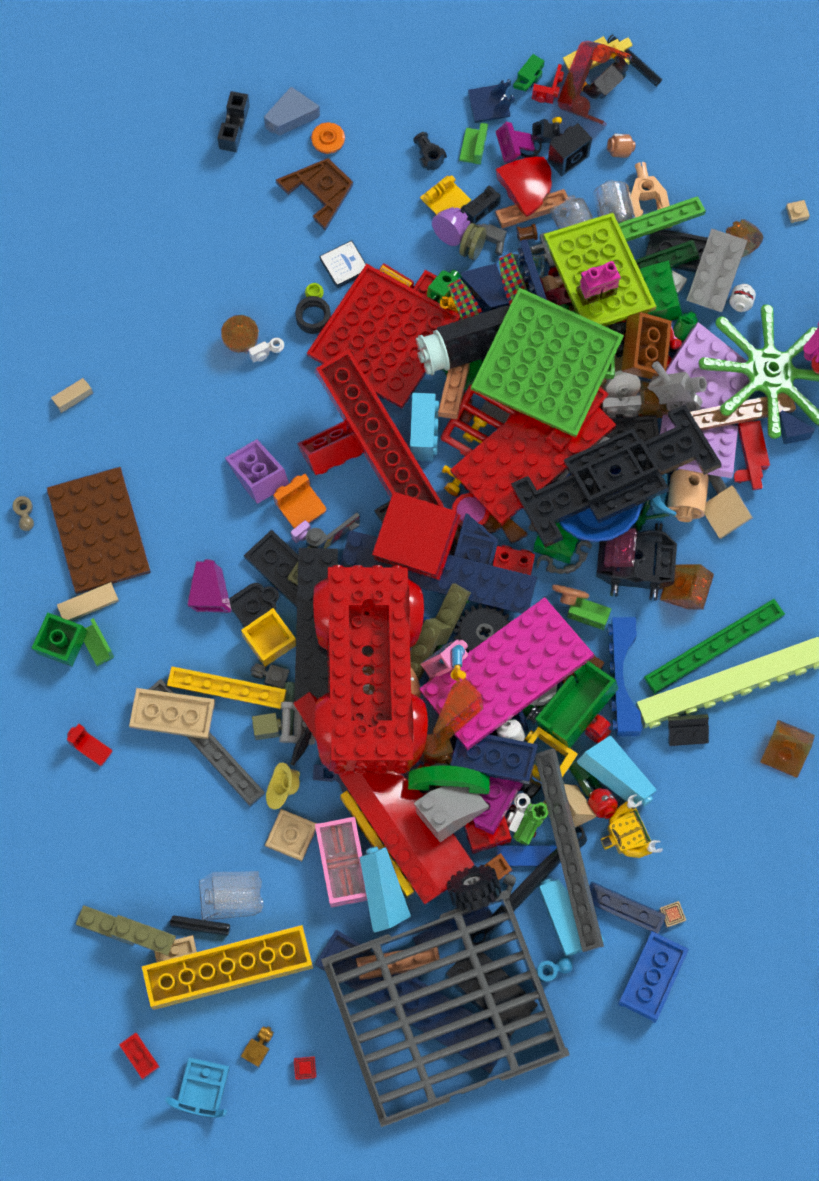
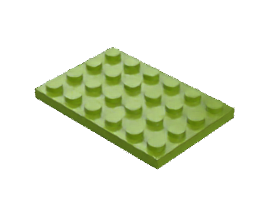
[543,213,656,326]

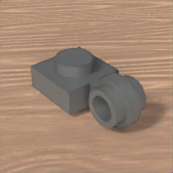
[250,663,290,689]

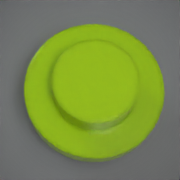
[305,283,324,298]

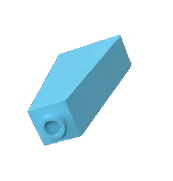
[577,735,657,808]
[359,846,411,933]
[538,878,604,957]

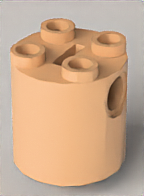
[667,469,709,522]

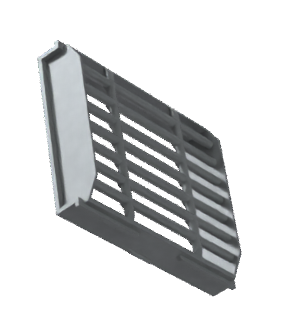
[321,890,570,1127]

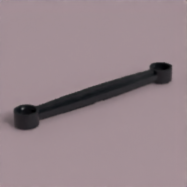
[469,826,587,945]

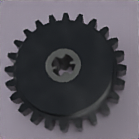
[454,604,511,653]

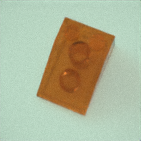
[433,678,484,747]

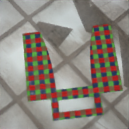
[447,252,527,320]

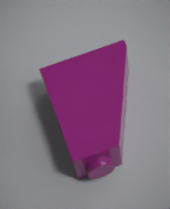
[188,559,231,613]

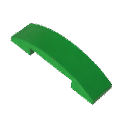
[408,765,490,794]

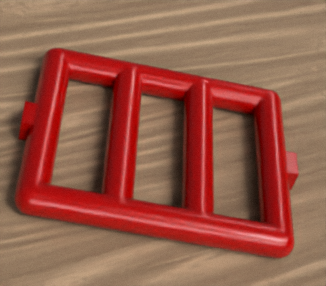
[440,384,518,456]

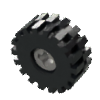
[447,865,502,911]

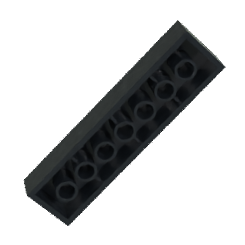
[294,548,338,702]

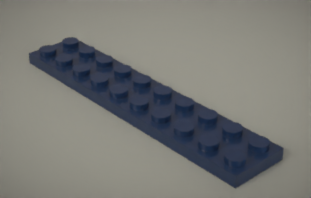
[340,530,537,614]
[315,929,512,1074]

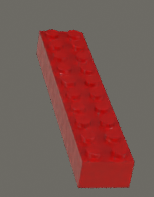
[315,349,444,507]

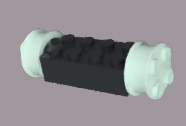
[416,305,509,376]

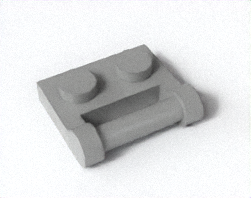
[279,702,315,745]

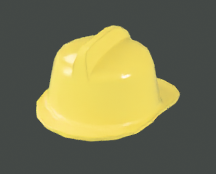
[266,762,300,810]

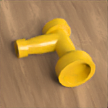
[463,416,488,443]
[442,465,460,496]

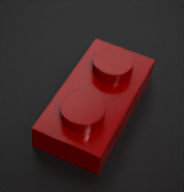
[119,1033,160,1079]

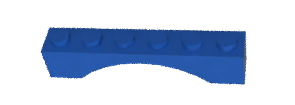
[607,617,642,737]

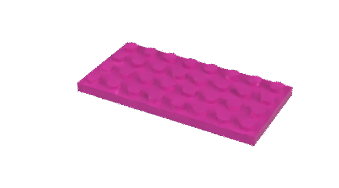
[419,597,594,750]

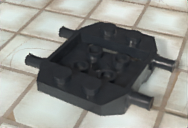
[596,523,677,601]

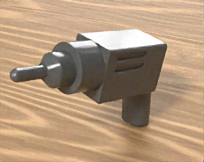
[470,223,507,256]

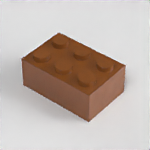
[621,312,672,380]

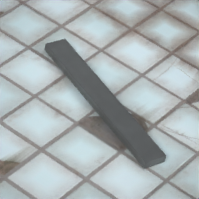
[148,679,265,807]

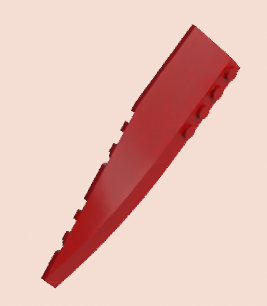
[293,692,475,904]

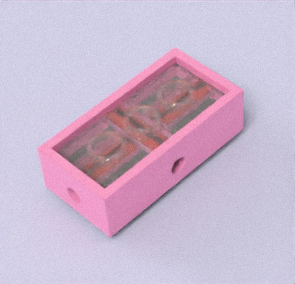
[315,817,367,908]

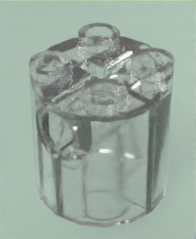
[593,180,636,223]
[550,195,594,229]

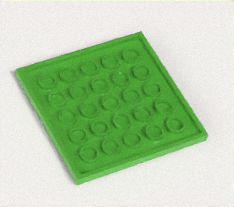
[471,288,624,438]

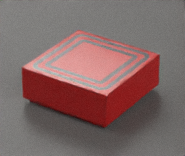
[294,1056,317,1080]

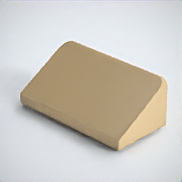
[51,378,93,413]

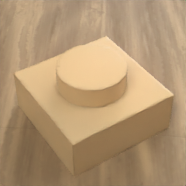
[786,200,810,223]

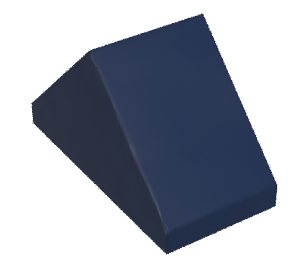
[779,410,815,444]

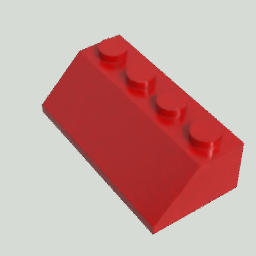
[297,421,363,475]

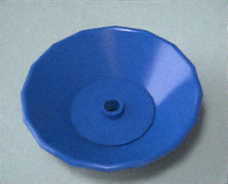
[559,468,642,542]

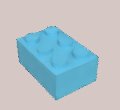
[410,393,439,461]

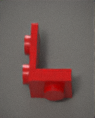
[532,64,564,104]
[66,723,113,766]

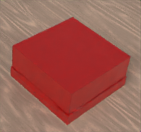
[372,492,461,581]

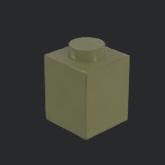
[252,713,282,740]

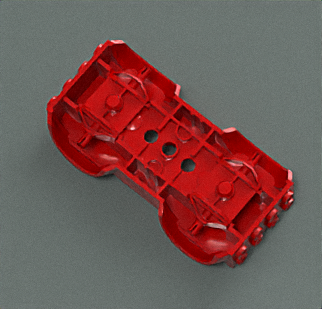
[313,565,428,774]

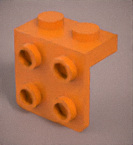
[273,474,326,529]

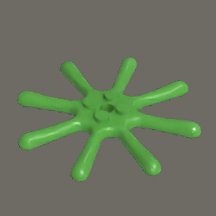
[698,304,819,439]

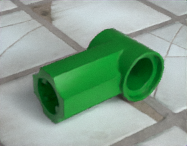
[673,311,698,341]

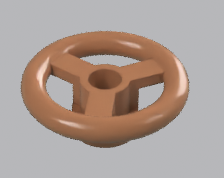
[551,585,589,606]

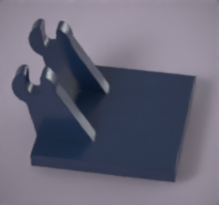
[468,79,515,123]

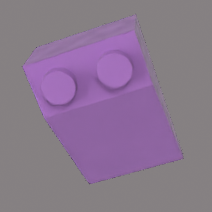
[225,439,289,504]

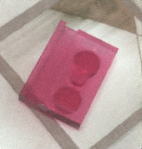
[604,529,637,567]

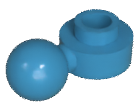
[536,957,573,982]

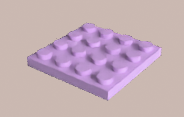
[666,323,749,410]
[660,413,738,479]

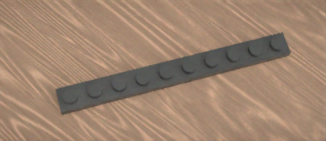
[536,749,604,952]

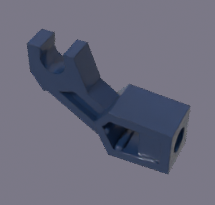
[313,765,348,793]

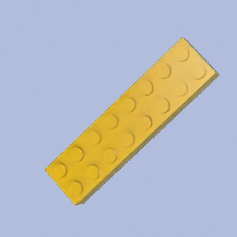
[142,925,313,1010]

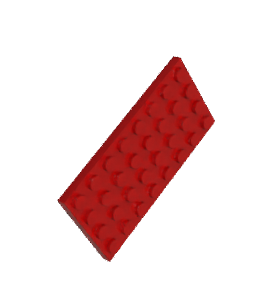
[450,407,616,526]

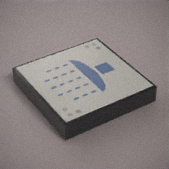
[319,240,366,288]

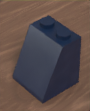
[460,263,509,313]

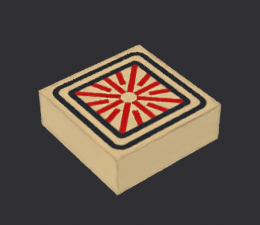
[659,901,686,928]

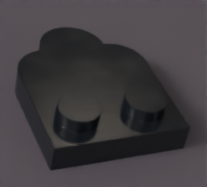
[229,583,279,628]

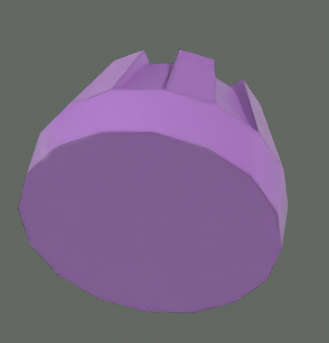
[432,207,470,246]

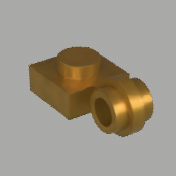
[241,1026,274,1067]

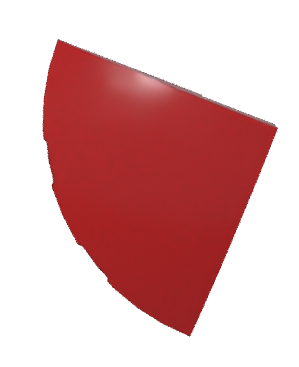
[496,157,552,217]

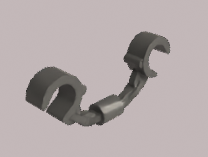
[536,541,592,574]

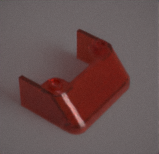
[558,41,633,127]

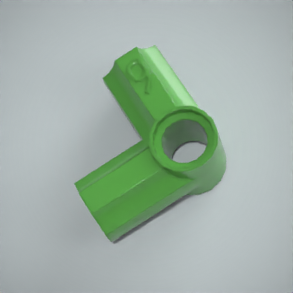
[512,802,549,846]

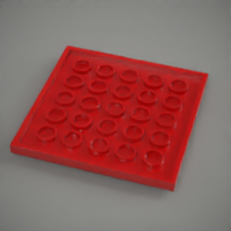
[307,263,461,409]

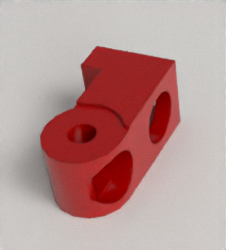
[585,714,611,744]

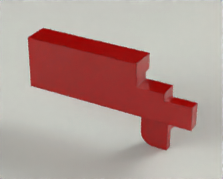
[733,421,770,490]

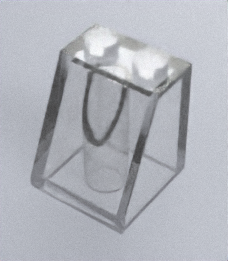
[199,871,263,920]

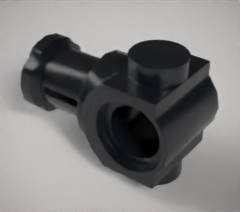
[413,132,447,170]

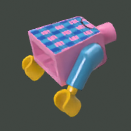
[421,640,468,682]

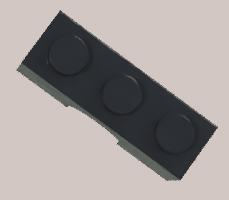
[217,91,250,153]

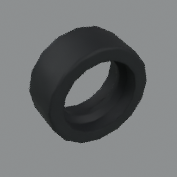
[295,296,331,334]

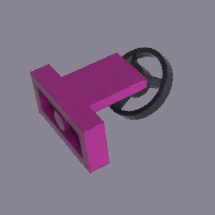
[495,122,542,163]

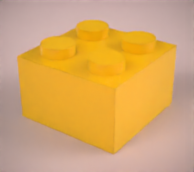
[241,608,296,667]

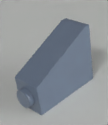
[264,87,320,136]

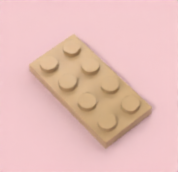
[129,688,215,739]

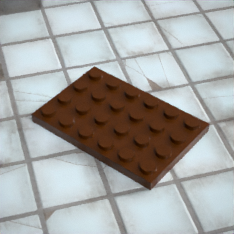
[47,467,151,594]

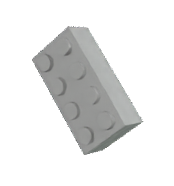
[686,228,747,312]

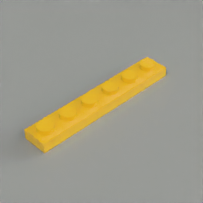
[167,666,287,709]
[340,791,414,898]

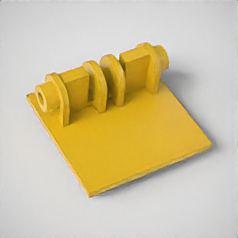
[420,175,471,215]

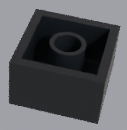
[548,123,592,177]

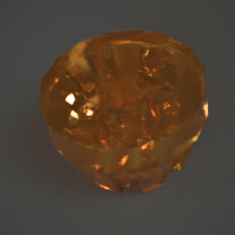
[726,219,764,257]
[221,315,259,354]

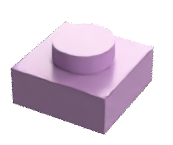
[291,520,311,544]

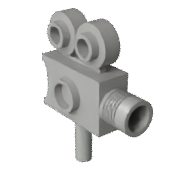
[648,361,707,412]

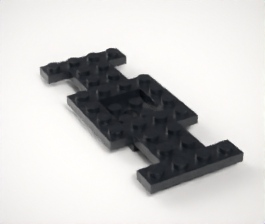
[511,405,722,548]

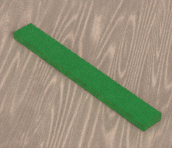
[643,599,785,694]

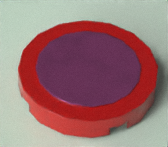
[452,493,490,528]

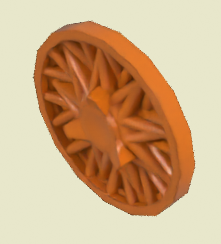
[311,122,345,154]

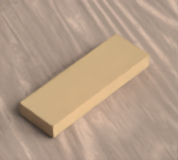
[57,583,119,621]

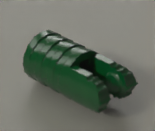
[568,761,602,797]

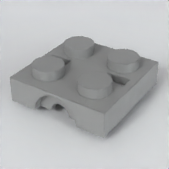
[599,395,641,419]

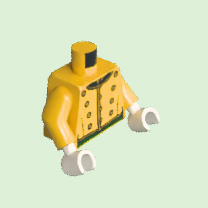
[600,794,663,858]

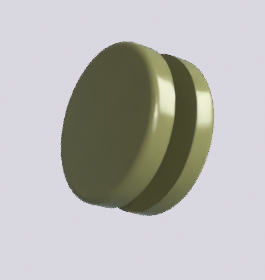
[459,223,487,260]

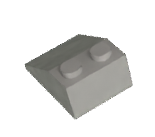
[414,786,489,842]

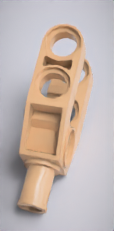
[629,162,673,229]

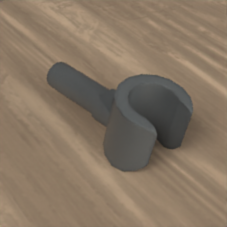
[503,873,516,896]

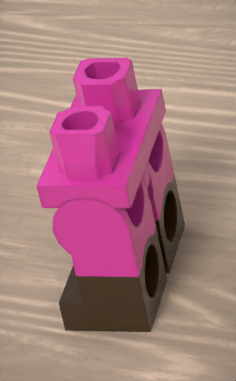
[576,261,621,306]

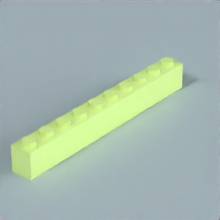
[636,637,819,729]

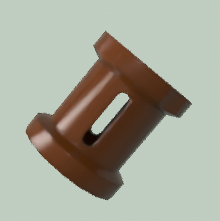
[516,224,538,243]

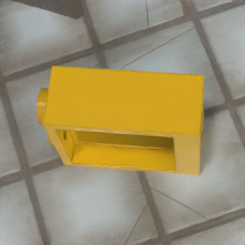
[524,727,578,782]

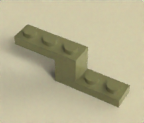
[410,583,471,680]
[76,905,176,956]

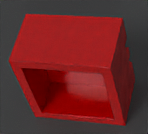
[463,816,511,854]

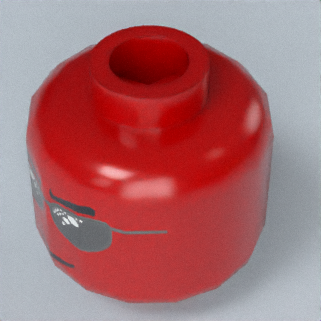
[588,788,618,819]

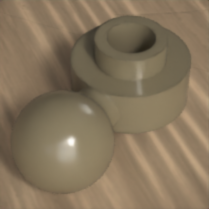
[12,496,34,531]

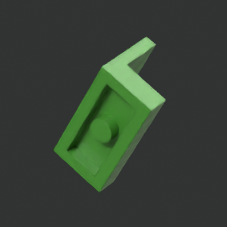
[459,123,488,165]
[567,597,611,631]
[84,618,114,666]

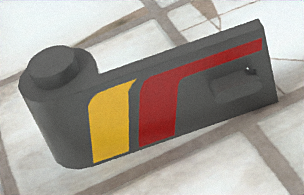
[306,513,360,548]

